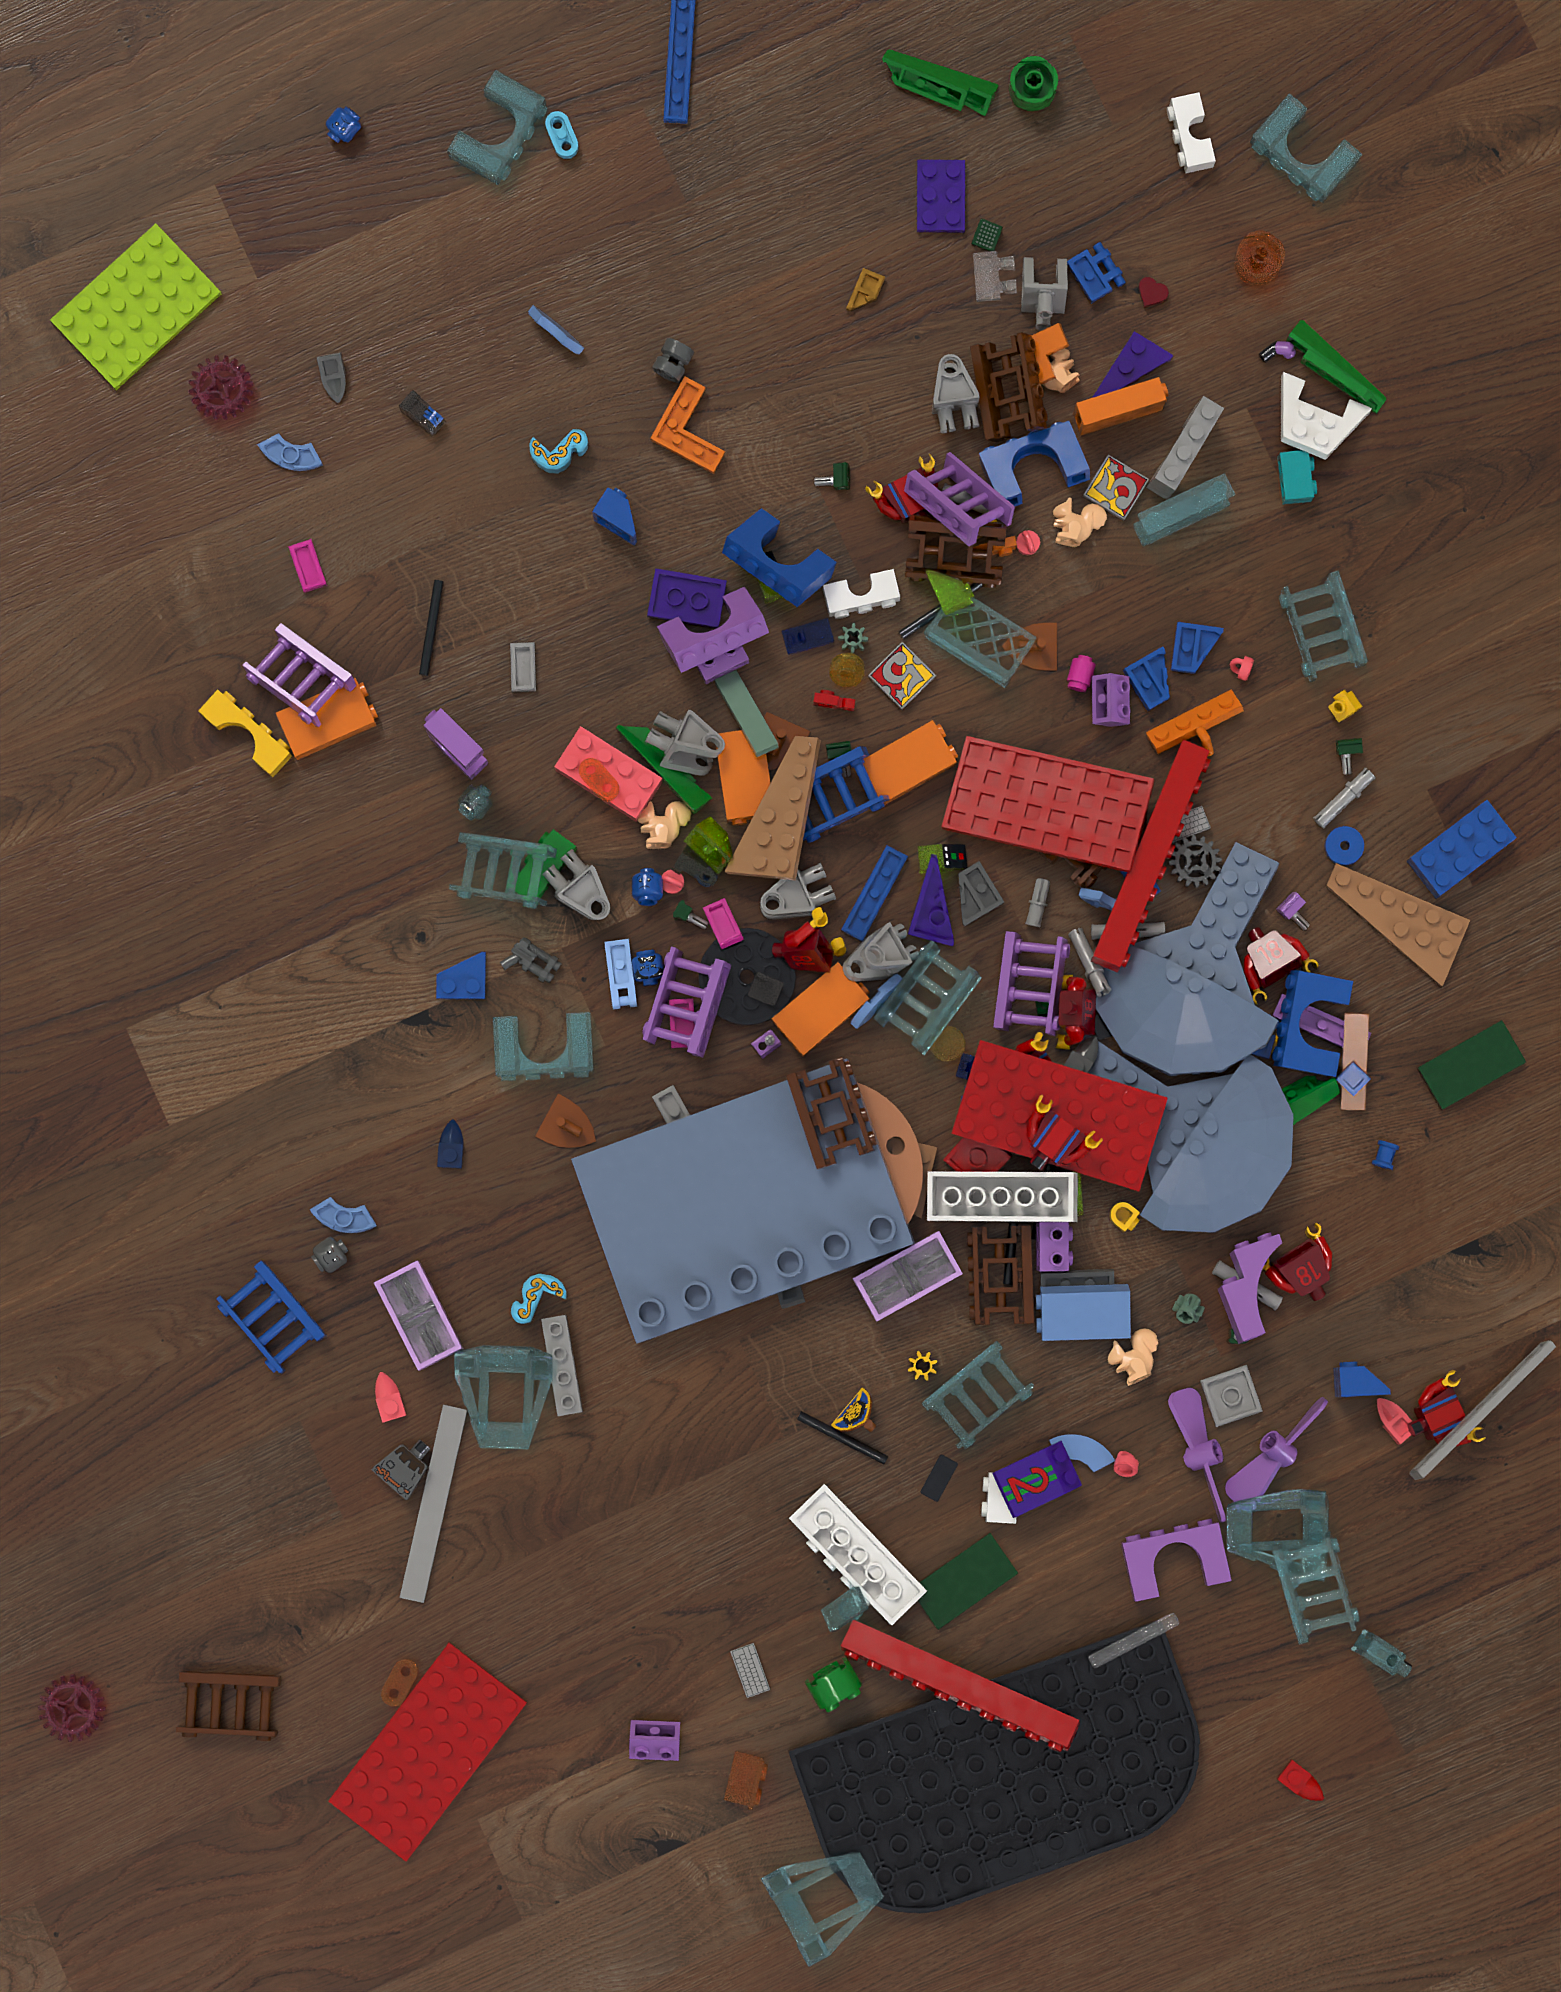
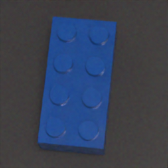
[1407,800,1517,899]

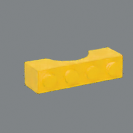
[199,689,292,778]

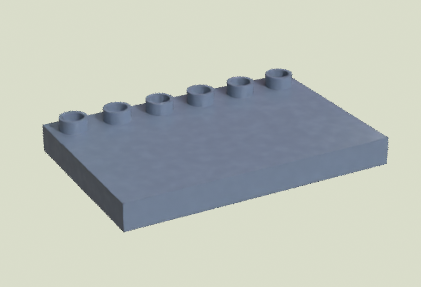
[571,1058,915,1344]

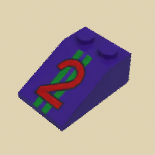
[992,1440,1082,1518]

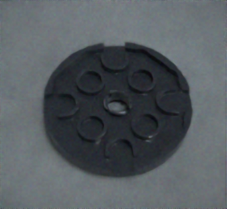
[699,928,796,1026]

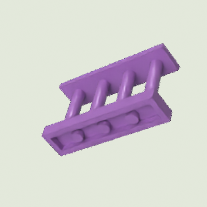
[904,452,1015,546]
[243,623,357,728]
[993,931,1070,1036]
[643,947,732,1058]

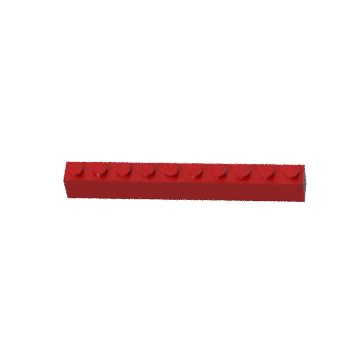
[1090,740,1211,973]
[841,1620,1080,1752]

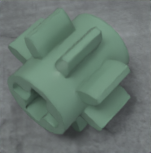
[838,623,868,655]
[1172,1294,1205,1324]

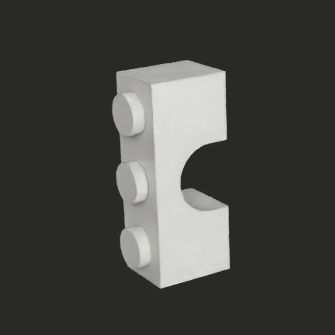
[1167,92,1216,173]
[823,569,900,619]

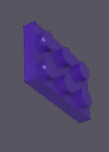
[917,160,965,233]
[647,568,727,629]

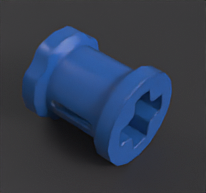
[1371,1140,1399,1170]

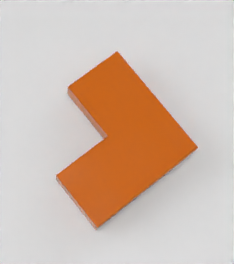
[1020,323,1069,385]

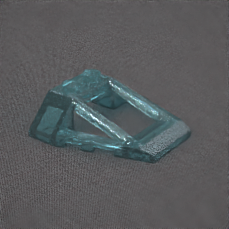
[454,1345,553,1449]
[1227,1489,1329,1581]
[761,1852,884,1967]

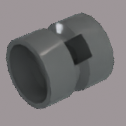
[652,338,694,383]

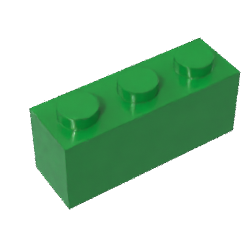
[509,829,577,907]

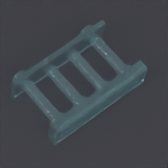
[1133,473,1235,547]
[1279,570,1368,682]
[449,832,557,909]
[874,940,982,1055]
[921,1341,1034,1450]
[1272,1531,1360,1644]

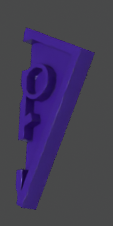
[1092,331,1173,398]
[908,854,954,946]

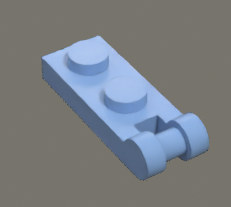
[604,939,637,1010]

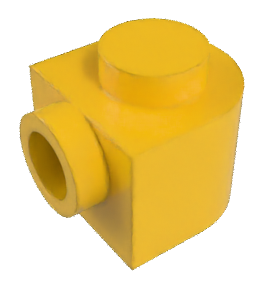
[1328,690,1363,722]
[1109,1202,1140,1232]

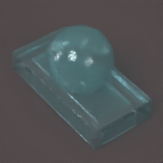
[821,1586,869,1632]

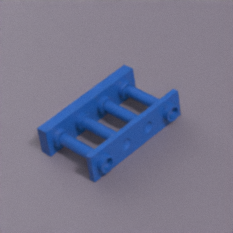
[803,746,890,843]
[217,1260,327,1374]

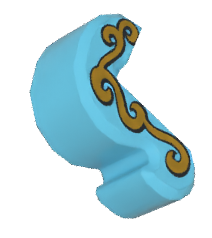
[529,429,588,473]
[511,1274,567,1324]

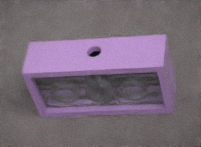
[853,1231,963,1322]
[374,1260,464,1371]

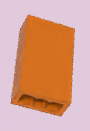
[1073,377,1169,436]
[276,678,378,760]
[863,720,958,805]
[716,730,770,826]
[771,962,870,1057]

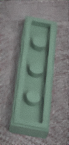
[714,670,779,757]

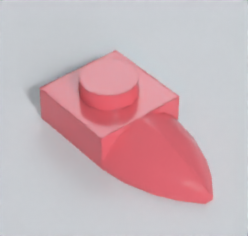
[375,1372,407,1423]
[1377,1398,1412,1445]

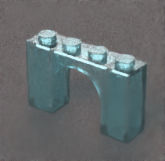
[447,70,547,185]
[1250,93,1362,203]
[493,1012,594,1081]

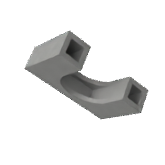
[1146,396,1224,500]

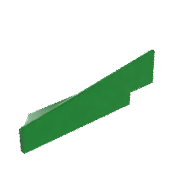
[882,49,999,116]
[1286,320,1386,414]
[616,725,712,815]
[1282,1076,1340,1125]

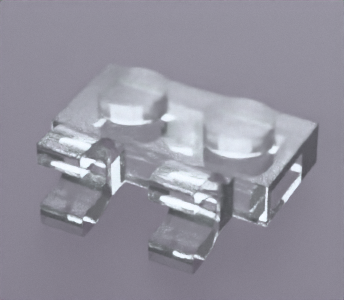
[973,251,1017,302]

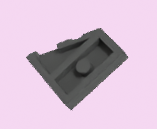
[958,861,1004,927]

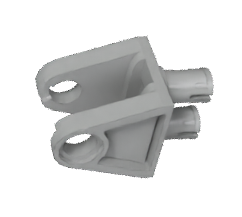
[1021,257,1068,331]
[932,354,980,433]
[645,710,725,776]
[542,849,610,920]
[760,863,836,920]
[843,922,919,982]

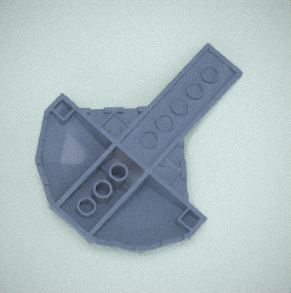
[1096,842,1279,1076]
[1079,1035,1294,1233]

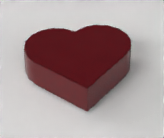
[1138,277,1169,308]

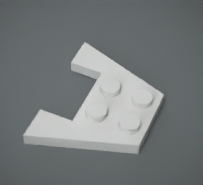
[1281,372,1372,460]

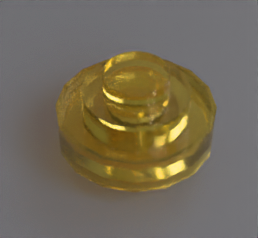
[829,653,865,687]
[929,1026,965,1062]

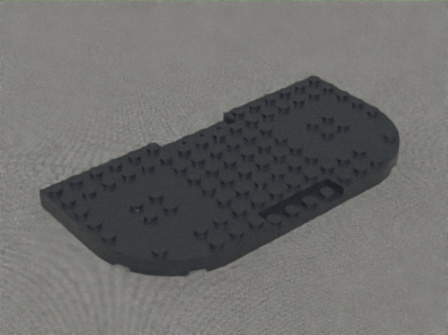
[788,1619,1200,1913]

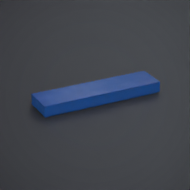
[841,845,908,942]

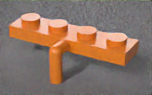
[1146,689,1243,756]

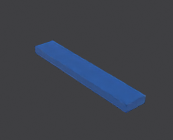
[663,0,695,124]

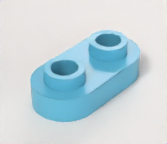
[545,111,578,159]

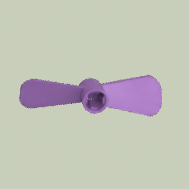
[1168,1388,1226,1523]
[1225,1397,1328,1510]

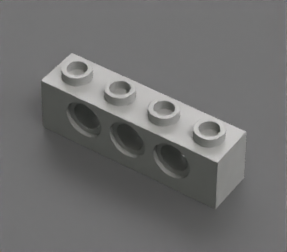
[541,1315,583,1416]

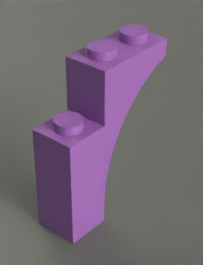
[1218,1232,1282,1344]

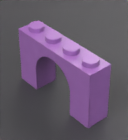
[657,587,769,673]
[424,708,488,780]
[1121,1519,1232,1602]

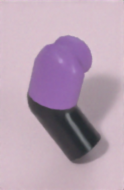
[1259,341,1296,363]

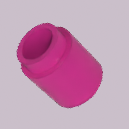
[1067,655,1096,692]

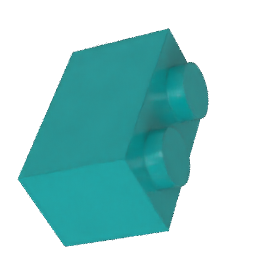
[1277,450,1317,505]

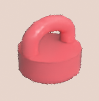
[1016,530,1040,556]
[1230,656,1254,681]
[662,870,684,895]
[1114,1451,1139,1477]

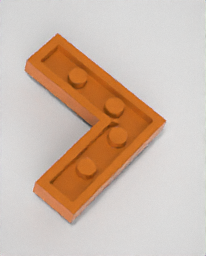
[650,376,725,474]

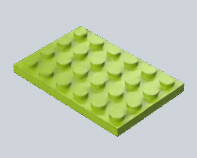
[50,223,222,390]

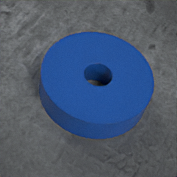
[1324,826,1364,866]

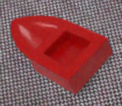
[1277,1759,1324,1801]

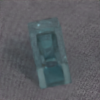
[1351,1629,1412,1678]

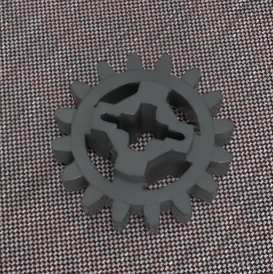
[1168,835,1222,888]

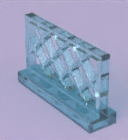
[924,587,1037,688]

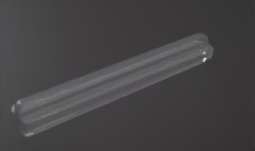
[1088,1613,1179,1668]

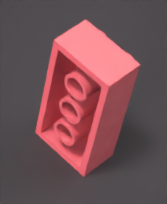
[554,726,663,822]

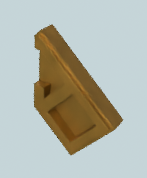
[846,268,885,311]

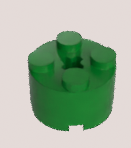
[1009,56,1058,111]
[805,1658,862,1712]

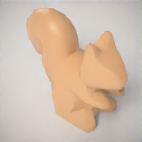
[1042,348,1080,393]
[1053,498,1107,547]
[637,801,692,849]
[1108,1328,1158,1386]

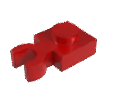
[813,690,855,711]

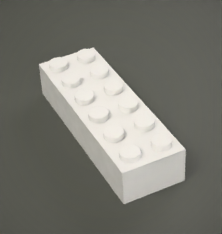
[927,1172,1078,1222]

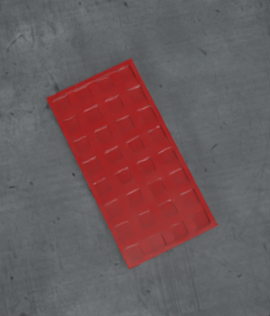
[942,736,1155,873]
[951,1040,1168,1192]
[328,1642,527,1862]

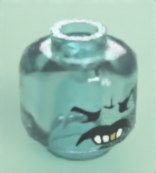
[457,784,493,821]

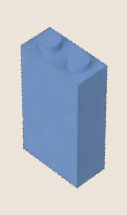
[1036,1284,1131,1341]

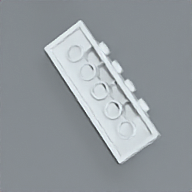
[789,1484,927,1625]

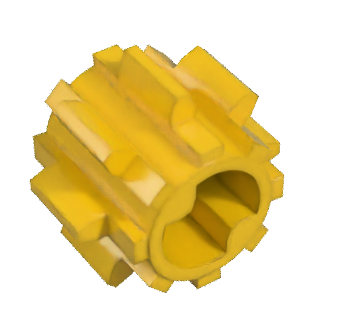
[908,1351,937,1381]

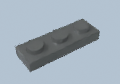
[1040,1269,1114,1287]

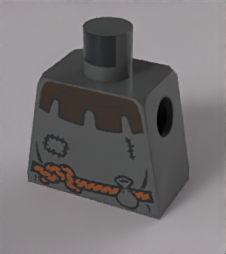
[371,1439,431,1500]

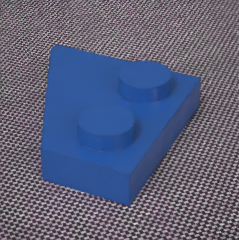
[1171,622,1224,674]
[1123,647,1170,712]
[436,952,486,999]

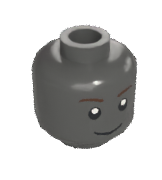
[311,1237,349,1273]

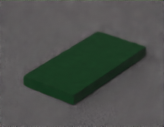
[1417,1020,1526,1110]
[917,1533,1018,1630]

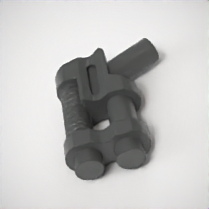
[500,937,562,983]

